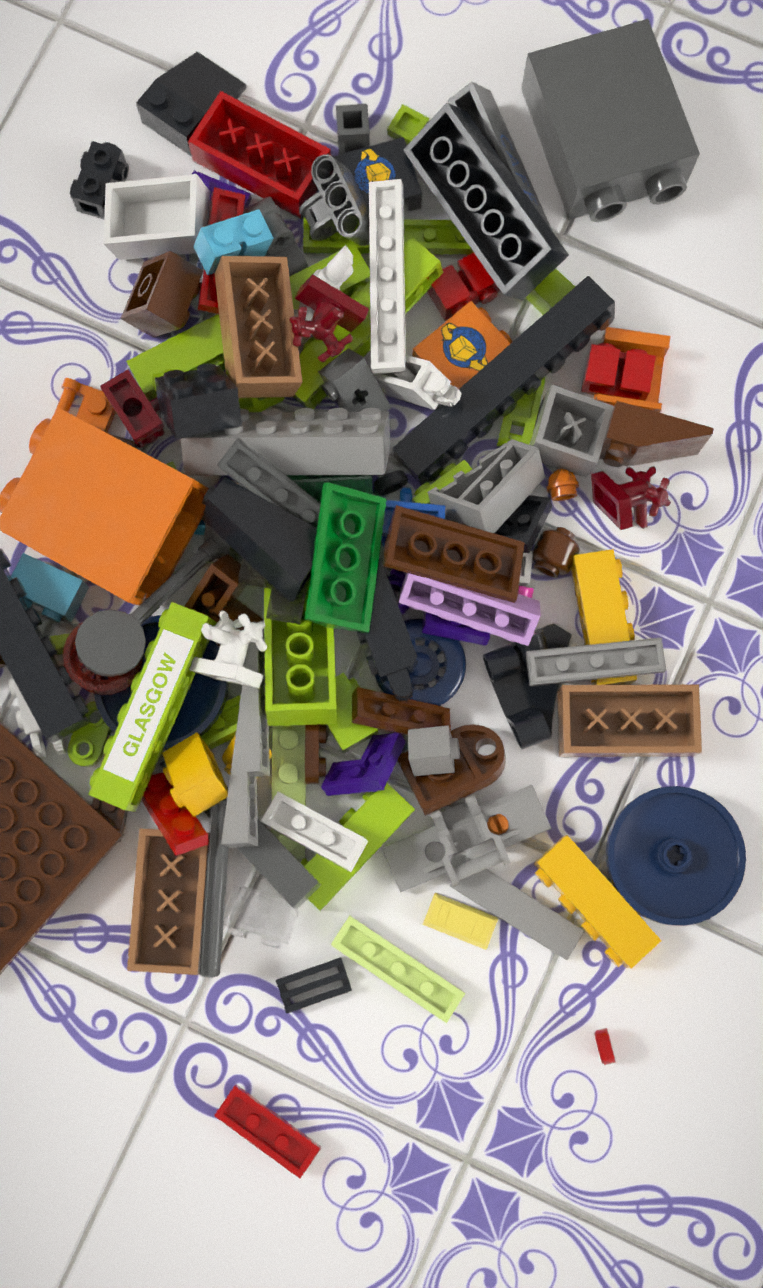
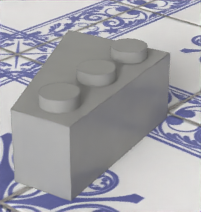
[427,439,545,533]

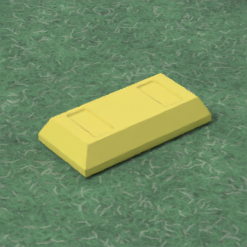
[423,893,498,950]

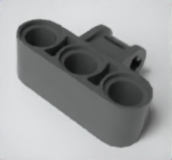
[299,154,370,246]
[243,196,309,276]

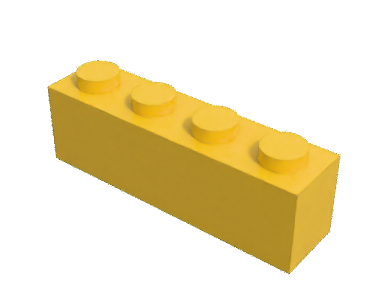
[571,549,638,685]
[533,835,662,969]

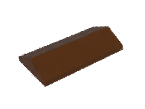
[384,505,525,603]

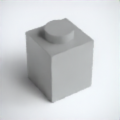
[408,726,460,776]

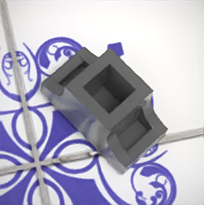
[335,104,370,154]

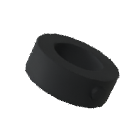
[374,470,408,495]

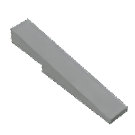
[221,639,270,848]

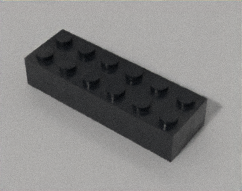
[403,102,569,300]

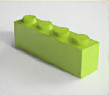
[300,783,415,911]

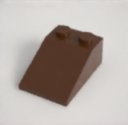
[599,401,714,467]

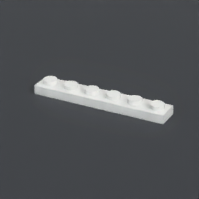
[369,179,406,374]

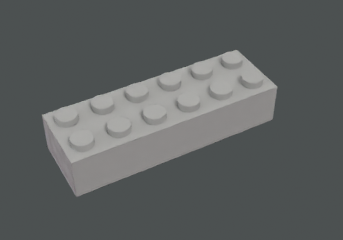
[180,408,391,475]

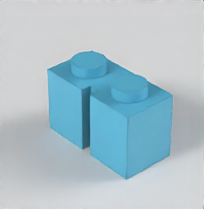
[193,209,273,275]
[11,553,89,623]

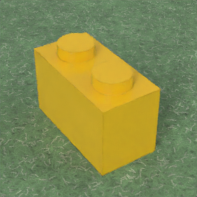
[162,732,228,817]

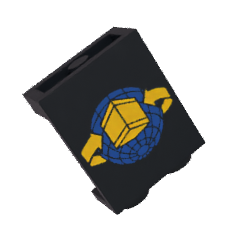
[329,137,422,212]

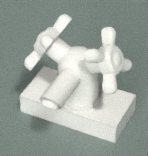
[190,611,267,688]

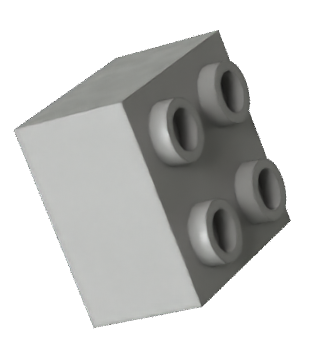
[529,385,613,478]

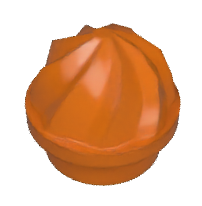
[546,469,579,501]

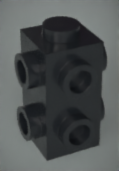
[70,141,129,219]

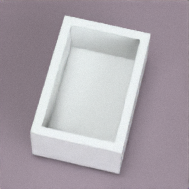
[103,174,210,260]

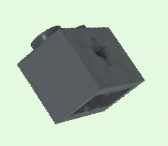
[318,348,392,412]

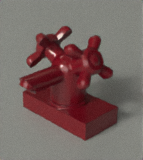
[289,274,369,362]
[100,369,165,448]
[591,466,671,530]

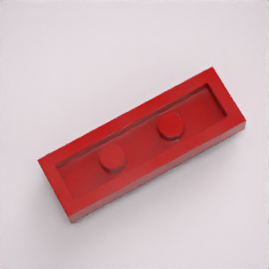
[141,772,208,856]
[214,1084,321,1179]

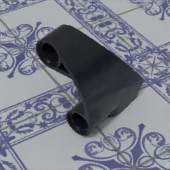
[482,623,572,750]

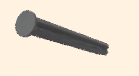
[199,800,229,978]

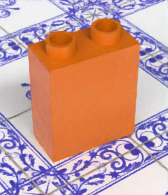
[0,407,209,606]

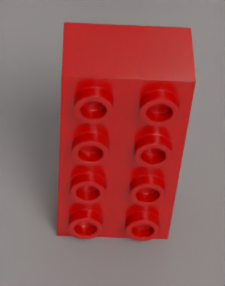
[188,91,331,219]

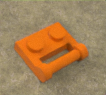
[54,378,116,433]

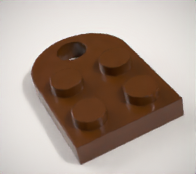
[397,724,506,816]

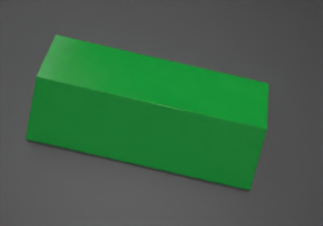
[305,482,387,633]

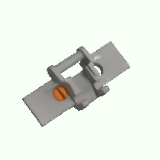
[382,785,552,893]

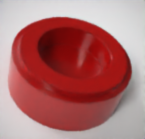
[594,1028,616,1066]

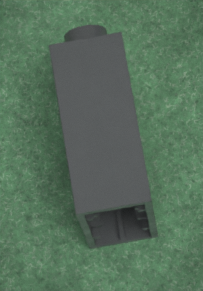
[521,19,700,222]

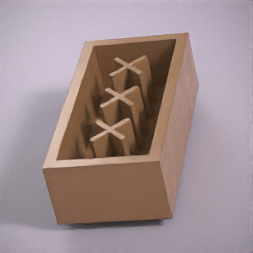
[215,256,302,398]
[557,684,702,757]
[127,828,209,975]

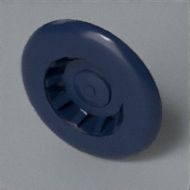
[374,618,466,706]

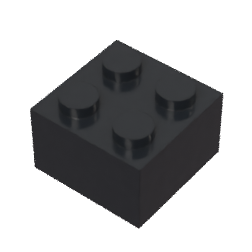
[154,364,242,439]

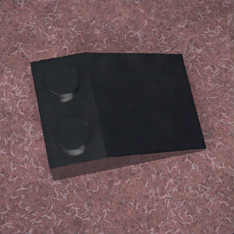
[136,51,247,156]

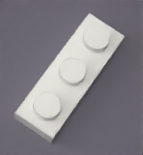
[261,792,368,872]

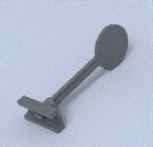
[75,523,237,677]

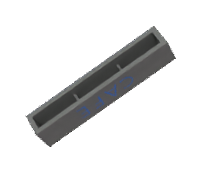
[448,81,553,232]

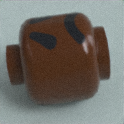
[532,527,580,578]

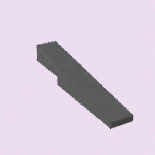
[159,760,321,910]

